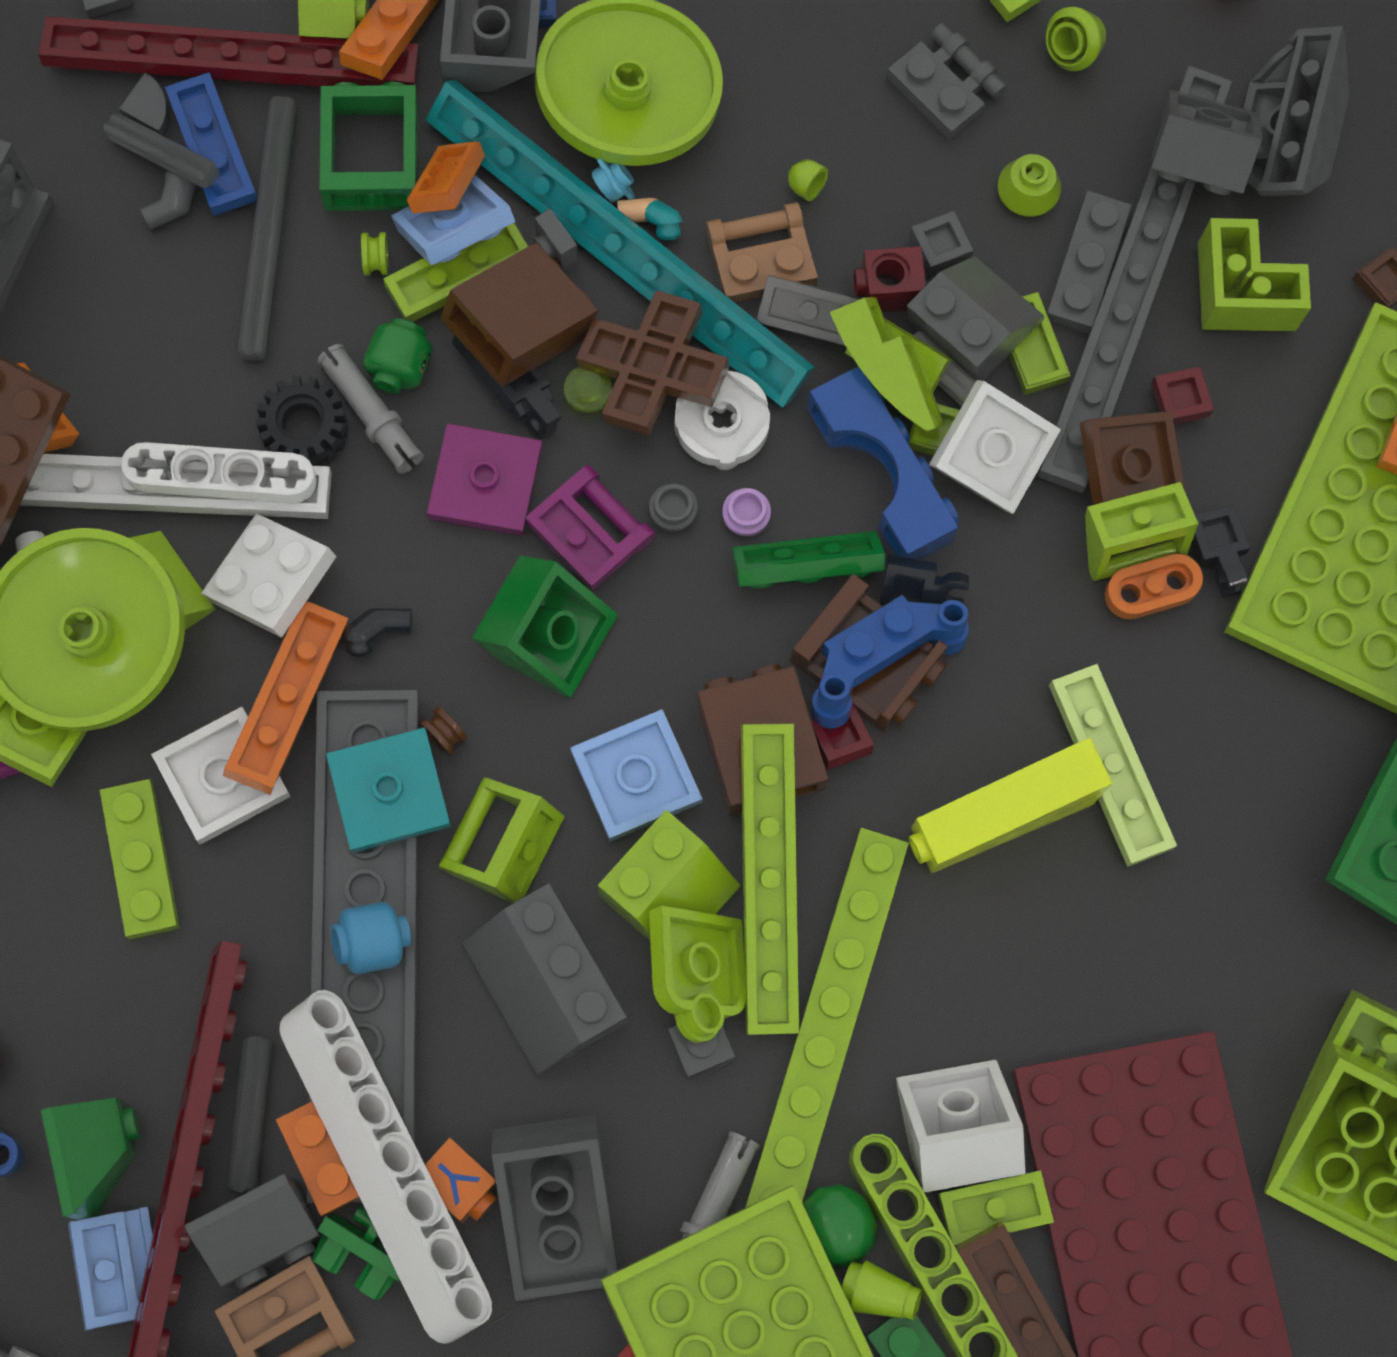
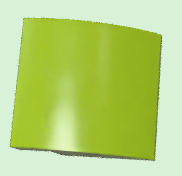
[1264,989,1397,1261]

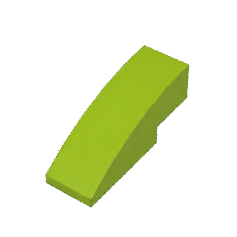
[830,297,945,431]

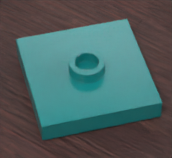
[326,727,451,853]

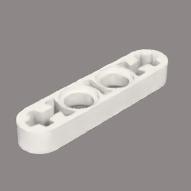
[121,442,317,503]

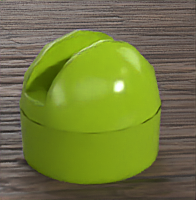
[788,159,828,201]

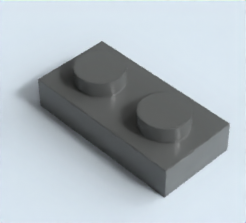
[757,275,861,345]

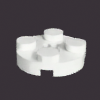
[674,371,770,470]

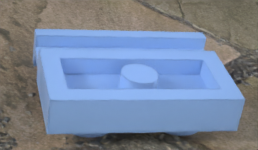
[68,1207,152,1331]

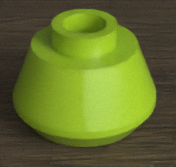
[1045,7,1106,71]
[997,154,1061,217]

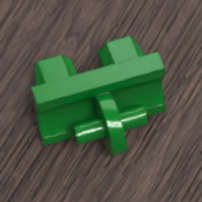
[312,1205,400,1301]

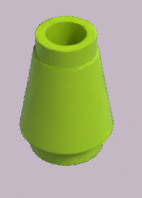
[842,1260,923,1320]

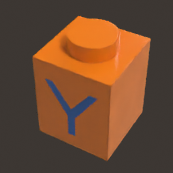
[425,1138,498,1223]

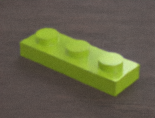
[383,223,528,322]
[100,779,180,940]

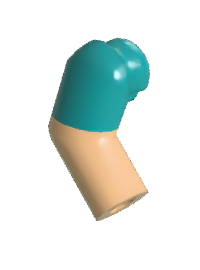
[617,198,682,240]

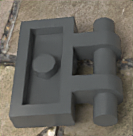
[886,23,1007,140]

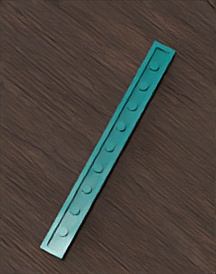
[425,80,814,408]

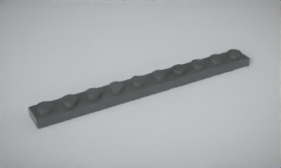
[1037,65,1232,493]

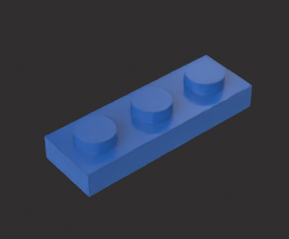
[165,72,257,216]

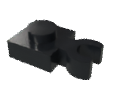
[879,555,969,606]

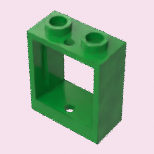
[319,82,419,211]

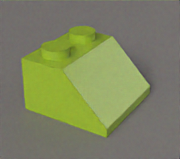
[598,810,741,941]

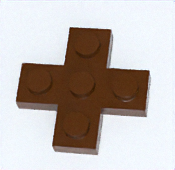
[576,290,730,436]

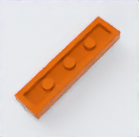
[223,601,349,795]

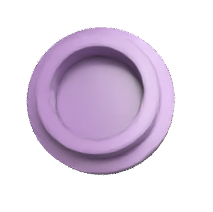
[722,488,771,536]

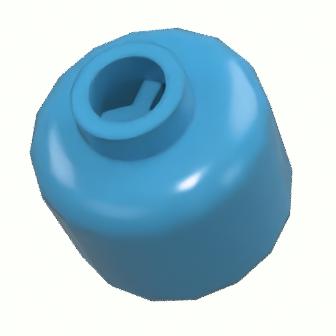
[330,902,411,974]

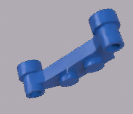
[811,595,969,728]

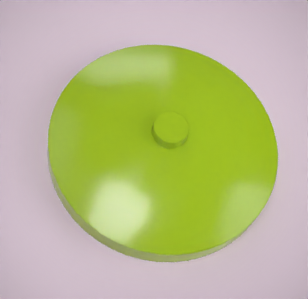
[535,0,723,166]
[0,528,185,731]

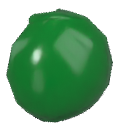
[802,1184,879,1269]

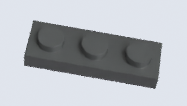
[1047,190,1132,335]

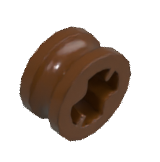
[419,706,468,756]

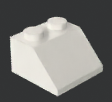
[896,1060,1025,1193]

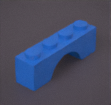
[806,366,959,560]

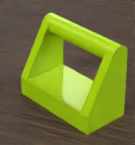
[1085,482,1198,581]
[438,777,565,903]

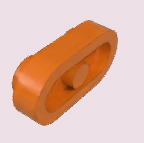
[1104,554,1203,619]

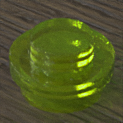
[564,367,612,413]

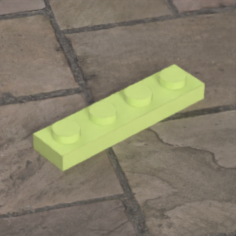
[1049,664,1177,867]

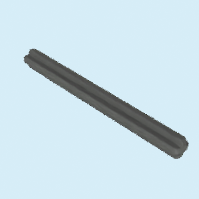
[237,96,296,361]

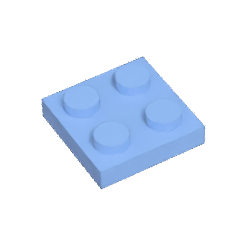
[391,175,515,266]
[570,709,702,842]

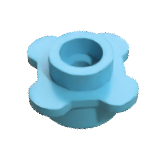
[592,158,635,203]

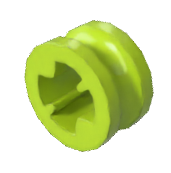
[361,232,389,276]

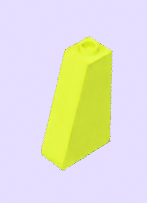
[908,737,1113,874]

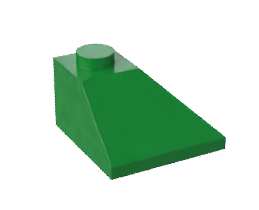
[41,1097,141,1220]

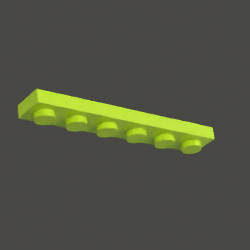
[741,724,799,1035]

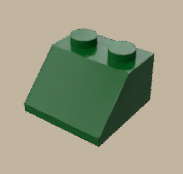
[471,555,618,698]

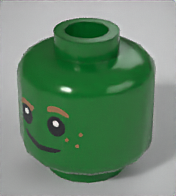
[363,318,433,394]

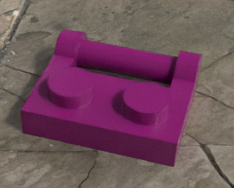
[525,465,656,592]

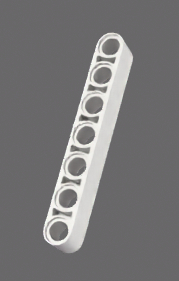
[280,990,492,1344]

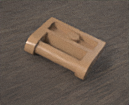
[705,202,818,303]
[214,1255,357,1357]

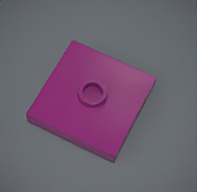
[427,423,542,536]

